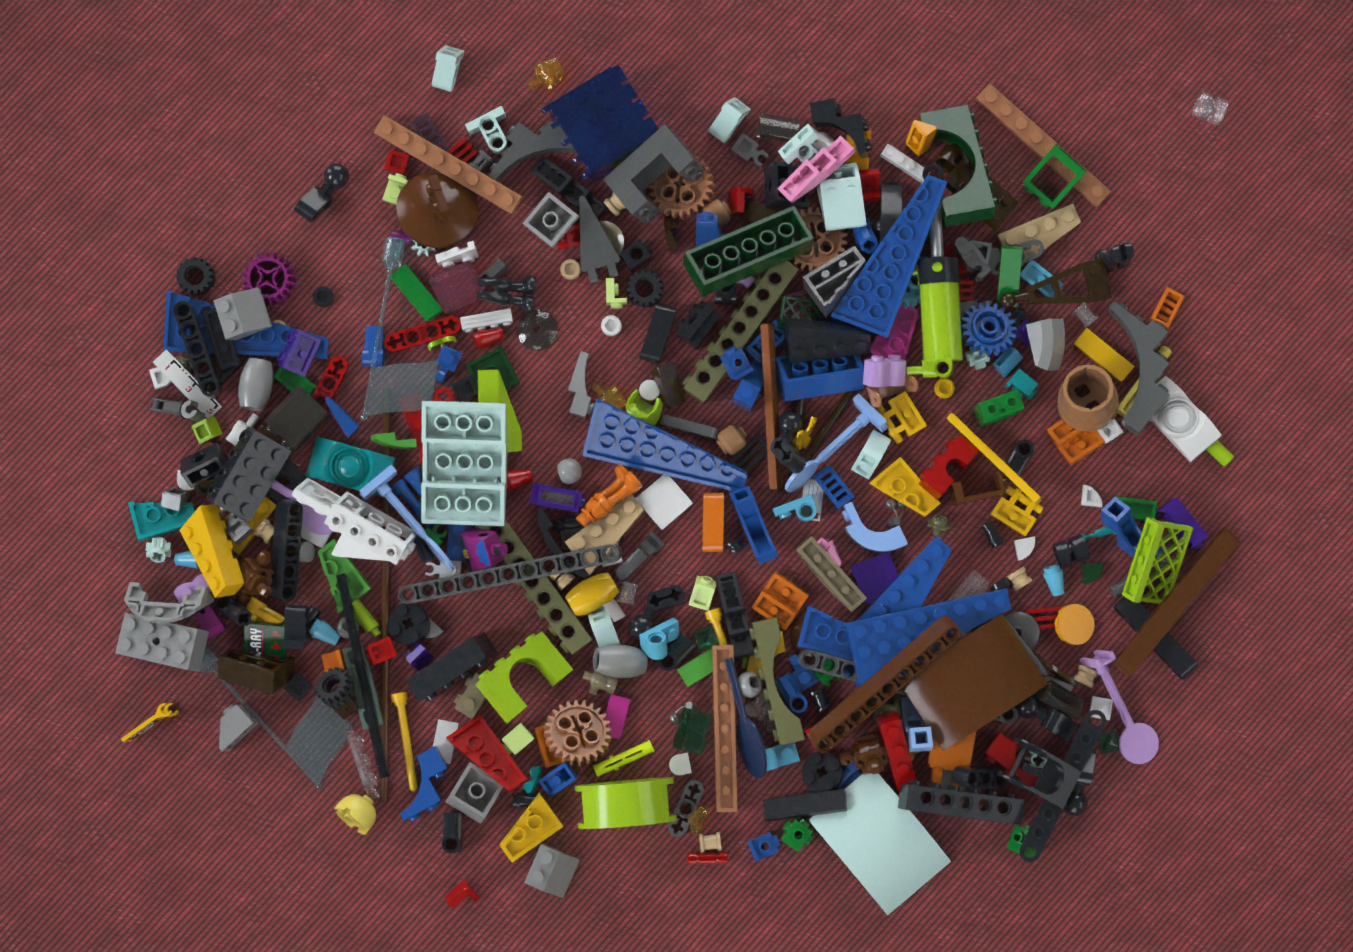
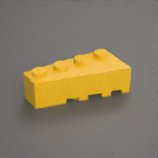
[180,504,245,598]

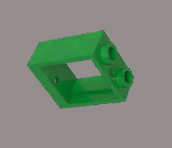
[1022,144,1088,209]
[973,389,1025,428]

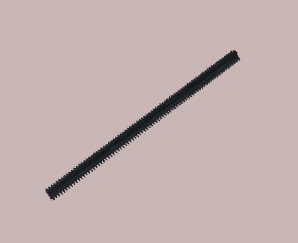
[336,573,390,779]

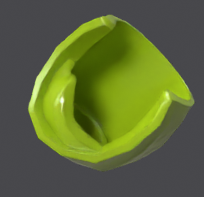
[625,389,663,426]

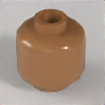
[702,199,732,227]
[716,425,747,455]

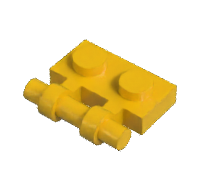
[875,391,927,444]
[990,485,1044,537]

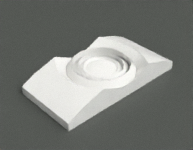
[1152,376,1222,463]

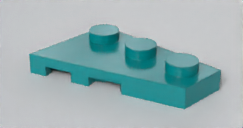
[128,502,196,542]

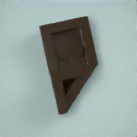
[664,214,678,254]

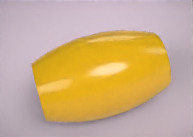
[565,572,619,617]

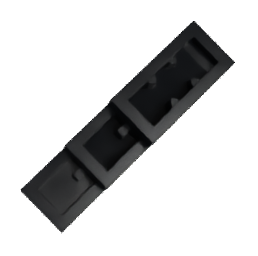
[530,156,609,221]
[715,571,755,659]

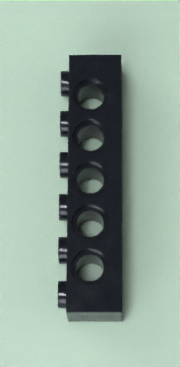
[898,780,1024,825]

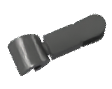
[149,398,206,422]
[616,531,665,580]

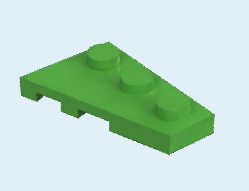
[318,539,372,614]

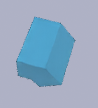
[993,347,1023,378]

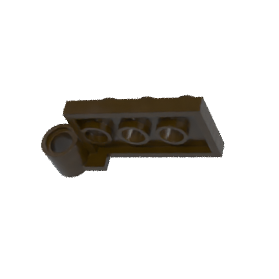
[934,144,1018,231]

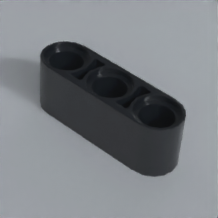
[639,303,677,365]
[952,765,1007,789]

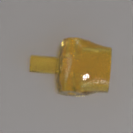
[527,57,566,90]
[591,381,627,409]

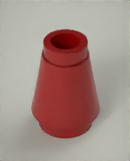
[472,327,504,350]
[507,469,533,491]

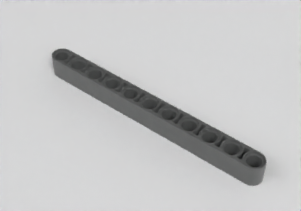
[398,544,622,604]
[798,650,1018,723]

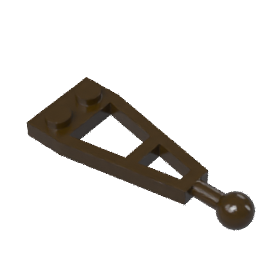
[1000,258,1112,309]

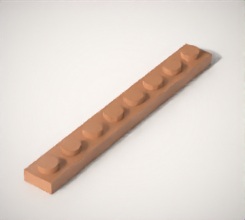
[975,83,1111,207]
[374,115,523,214]
[712,645,737,812]

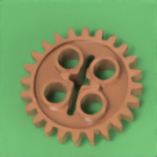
[649,156,715,220]
[788,207,847,273]
[544,700,612,766]

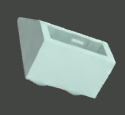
[816,163,866,231]

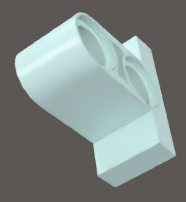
[432,45,465,92]
[708,97,751,144]
[465,106,508,155]
[778,124,819,165]
[851,429,891,480]
[587,607,620,647]

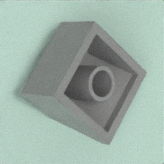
[523,192,579,248]
[213,288,272,340]
[219,704,260,752]
[445,762,503,824]
[524,843,580,898]

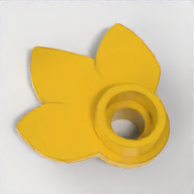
[793,416,817,450]

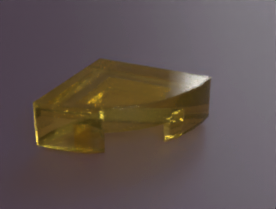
[689,806,708,835]

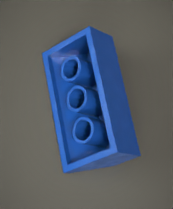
[776,355,865,401]

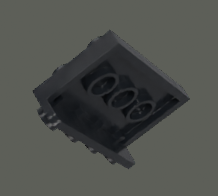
[207,426,291,523]

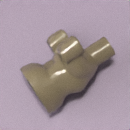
[582,671,618,695]

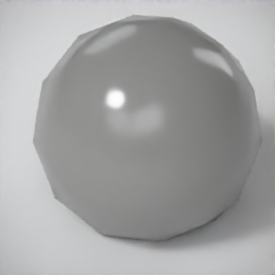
[557,458,582,484]
[738,672,762,698]

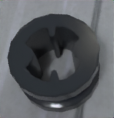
[725,537,745,555]

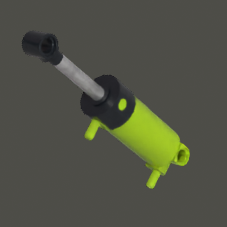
[906,164,963,379]

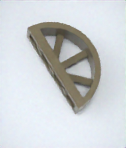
[796,536,867,612]

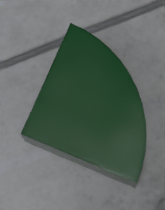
[1082,563,1103,585]

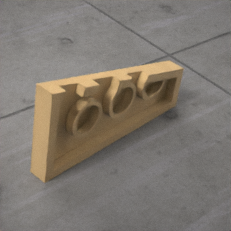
[997,204,1081,267]
[565,494,644,576]

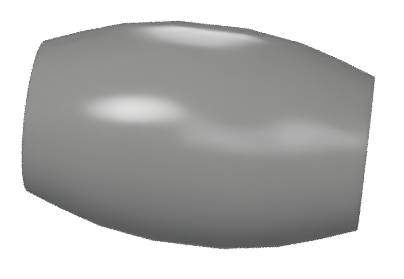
[238,358,273,411]
[593,644,648,678]

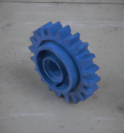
[961,302,1017,357]

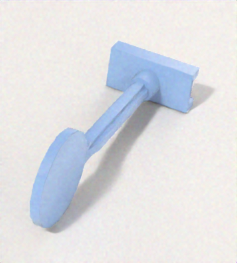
[785,393,888,493]
[359,465,455,571]

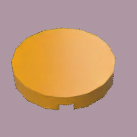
[1055,604,1095,645]

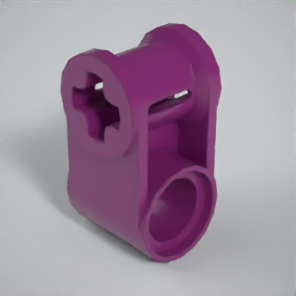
[194,603,227,640]

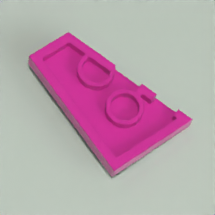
[871,304,919,360]

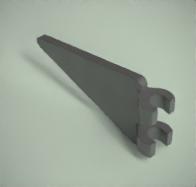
[579,196,620,283]

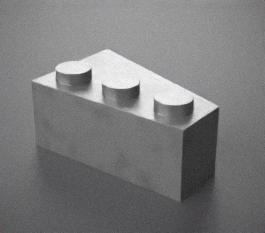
[803,246,866,318]

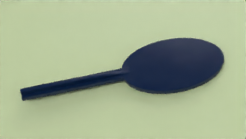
[724,658,767,779]

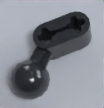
[294,163,349,223]
[770,411,806,474]
[629,585,685,640]
[1015,694,1081,743]
[1063,750,1096,816]

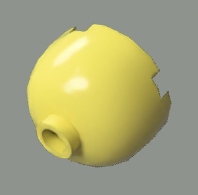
[334,794,376,835]

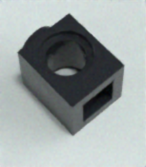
[619,239,652,273]

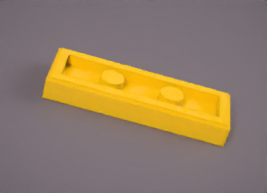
[1073,328,1135,383]

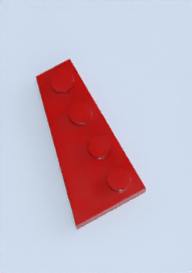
[446,714,527,793]

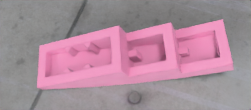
[778,136,856,203]

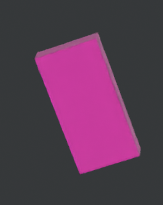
[604,694,630,739]

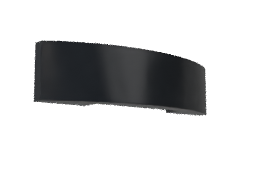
[878,182,902,246]
[538,508,589,579]

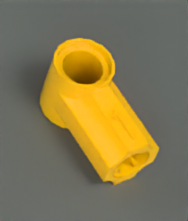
[245,597,284,624]

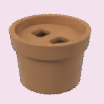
[1057,365,1119,432]

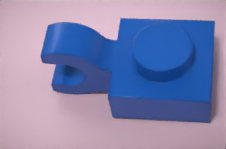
[435,345,463,383]
[788,654,819,692]

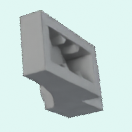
[568,351,594,419]

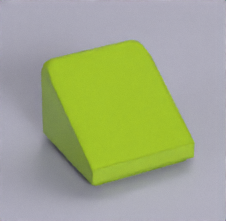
[192,416,222,444]

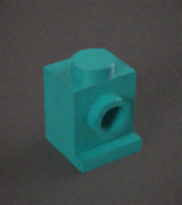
[1004,369,1038,400]

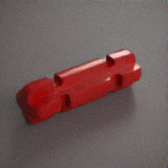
[687,852,728,864]

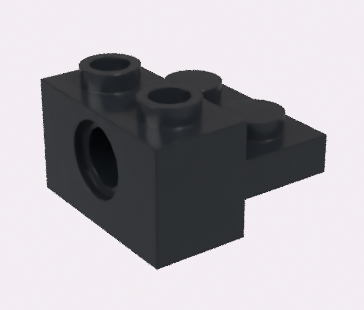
[764,161,809,210]
[676,301,721,350]
[180,443,227,498]

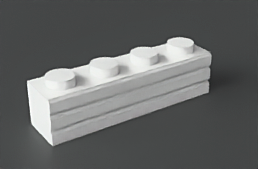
[880,144,930,184]
[460,308,513,333]

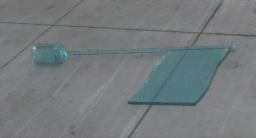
[360,237,439,421]
[200,646,352,789]

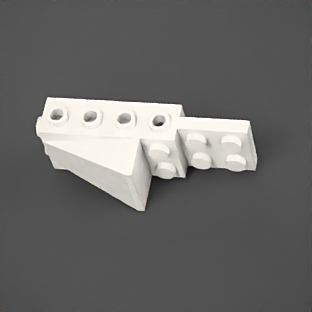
[291,478,417,565]

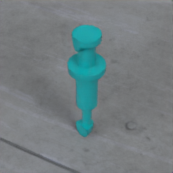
[1081,526,1116,541]

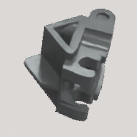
[954,237,999,283]

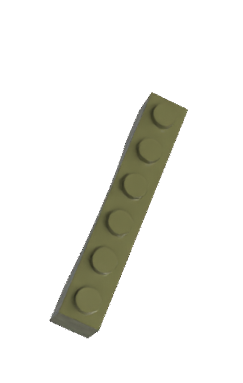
[749,617,805,745]

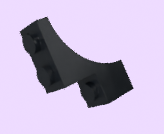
[810,98,872,159]

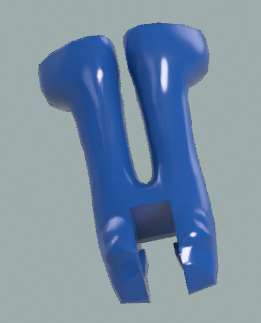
[390,466,435,528]

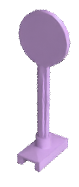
[271,480,334,535]
[1079,650,1159,764]

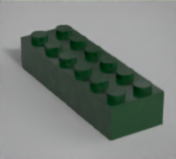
[683,206,814,297]

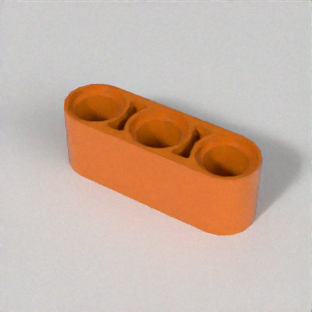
[702,492,724,552]

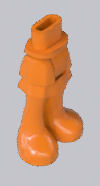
[576,464,642,527]

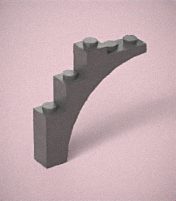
[488,119,622,182]
[1108,301,1170,437]

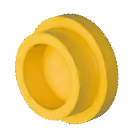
[934,378,955,399]

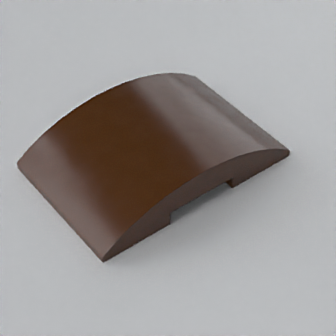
[902,614,1047,751]

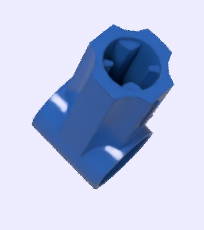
[853,218,878,254]
[362,326,385,367]
[774,673,808,714]

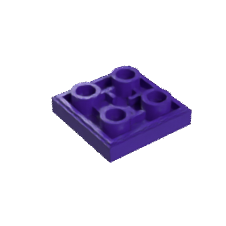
[850,552,898,605]

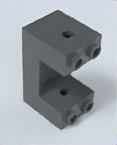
[603,124,706,224]

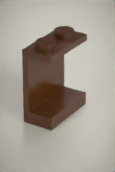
[948,473,1008,506]

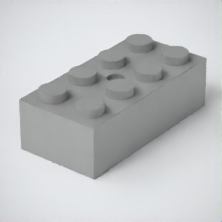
[115,613,209,672]

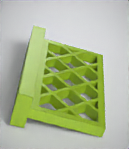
[1122,517,1193,604]

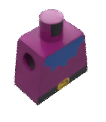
[458,528,508,572]

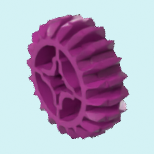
[241,252,297,307]

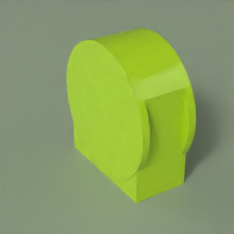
[575,777,677,829]

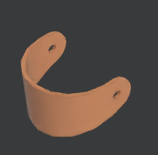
[866,374,918,408]

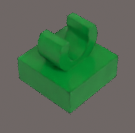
[425,524,448,547]
[813,660,840,687]

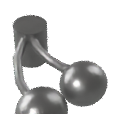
[885,499,905,527]
[669,701,697,729]

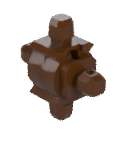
[237,551,275,603]
[840,734,887,775]

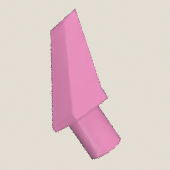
[818,538,841,567]

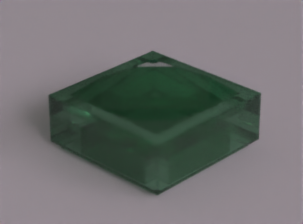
[692,625,719,652]
[1097,729,1120,755]

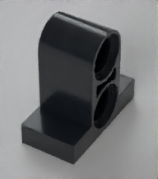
[282,605,311,649]

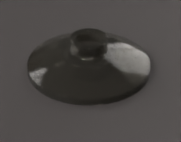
[517,310,558,351]

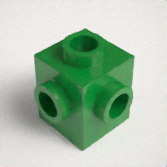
[780,817,813,852]
[1007,824,1036,858]

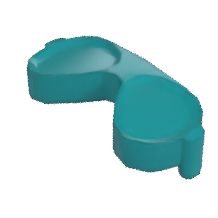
[523,766,543,794]

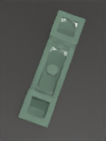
[342,644,384,730]

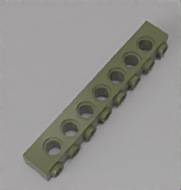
[683,261,799,404]
[475,519,593,655]

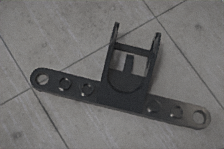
[996,710,1106,862]

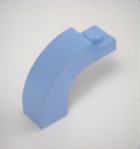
[842,502,908,552]
[900,697,933,752]

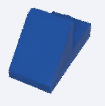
[538,761,578,797]

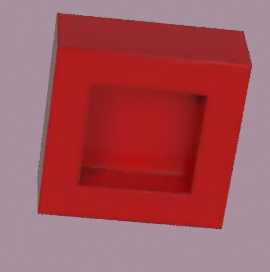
[384,149,410,175]

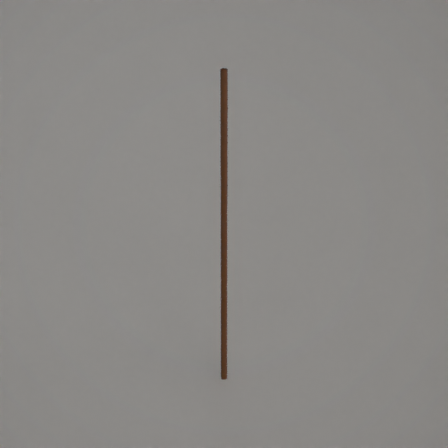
[380,388,391,801]

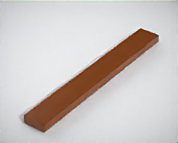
[760,324,783,490]

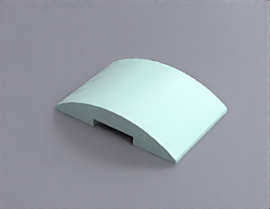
[421,401,507,526]
[808,773,951,915]

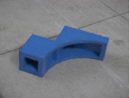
[729,486,778,564]
[1101,497,1163,558]
[400,746,448,822]

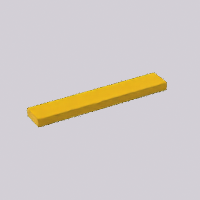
[947,413,1042,505]

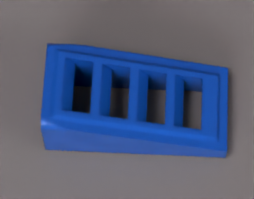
[744,320,785,364]
[325,396,359,437]
[813,465,855,510]

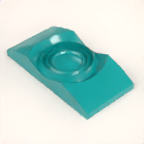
[306,437,396,498]

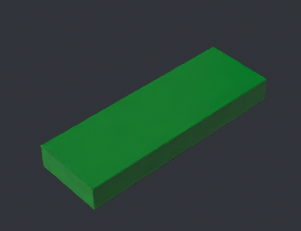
[996,246,1023,307]
[389,264,443,323]

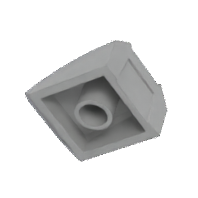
[1026,318,1065,371]

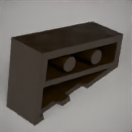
[218,649,295,695]

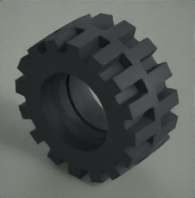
[176,257,215,296]
[627,270,663,308]
[315,667,356,708]

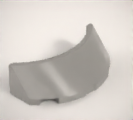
[124,582,214,623]

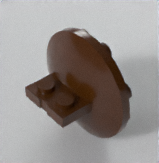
[396,171,479,248]

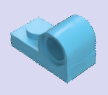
[772,494,817,522]
[639,617,680,660]
[765,742,800,771]

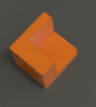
[321,650,347,672]

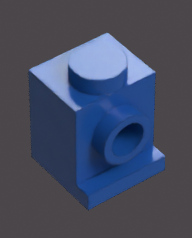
[720,346,754,380]
[747,831,780,862]

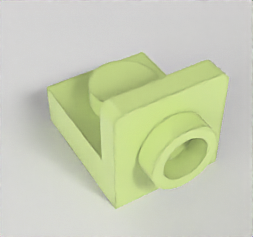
[382,173,408,205]
[606,278,627,309]
[689,576,717,611]

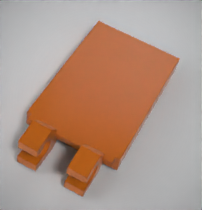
[927,731,976,787]

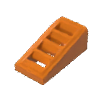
[1147,287,1185,330]

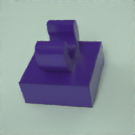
[1015,319,1031,348]
[405,643,434,671]

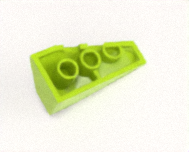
[478,370,522,452]

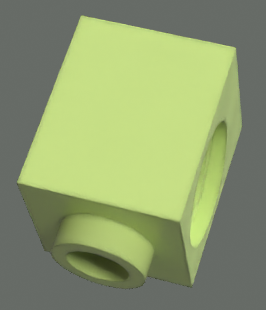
[502,723,535,755]

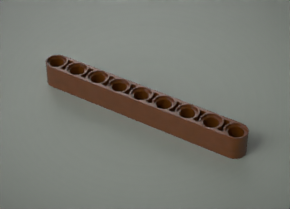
[1112,527,1241,677]
[808,616,961,753]

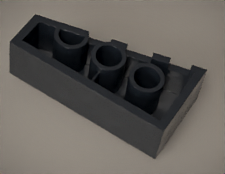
[784,315,871,363]
[406,632,497,702]

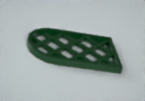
[778,296,831,330]

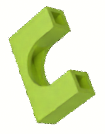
[476,631,573,723]

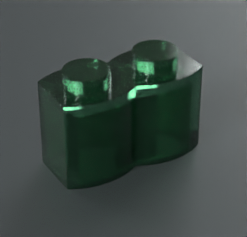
[673,707,712,755]

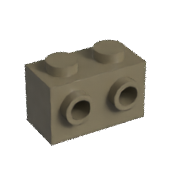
[454,673,486,719]

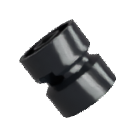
[1052,534,1090,569]

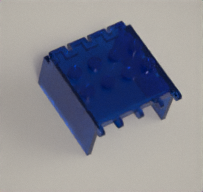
[541,65,659,184]

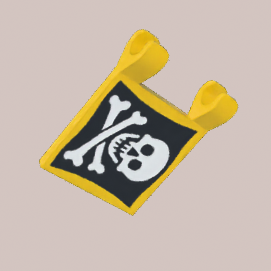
[121,703,179,742]

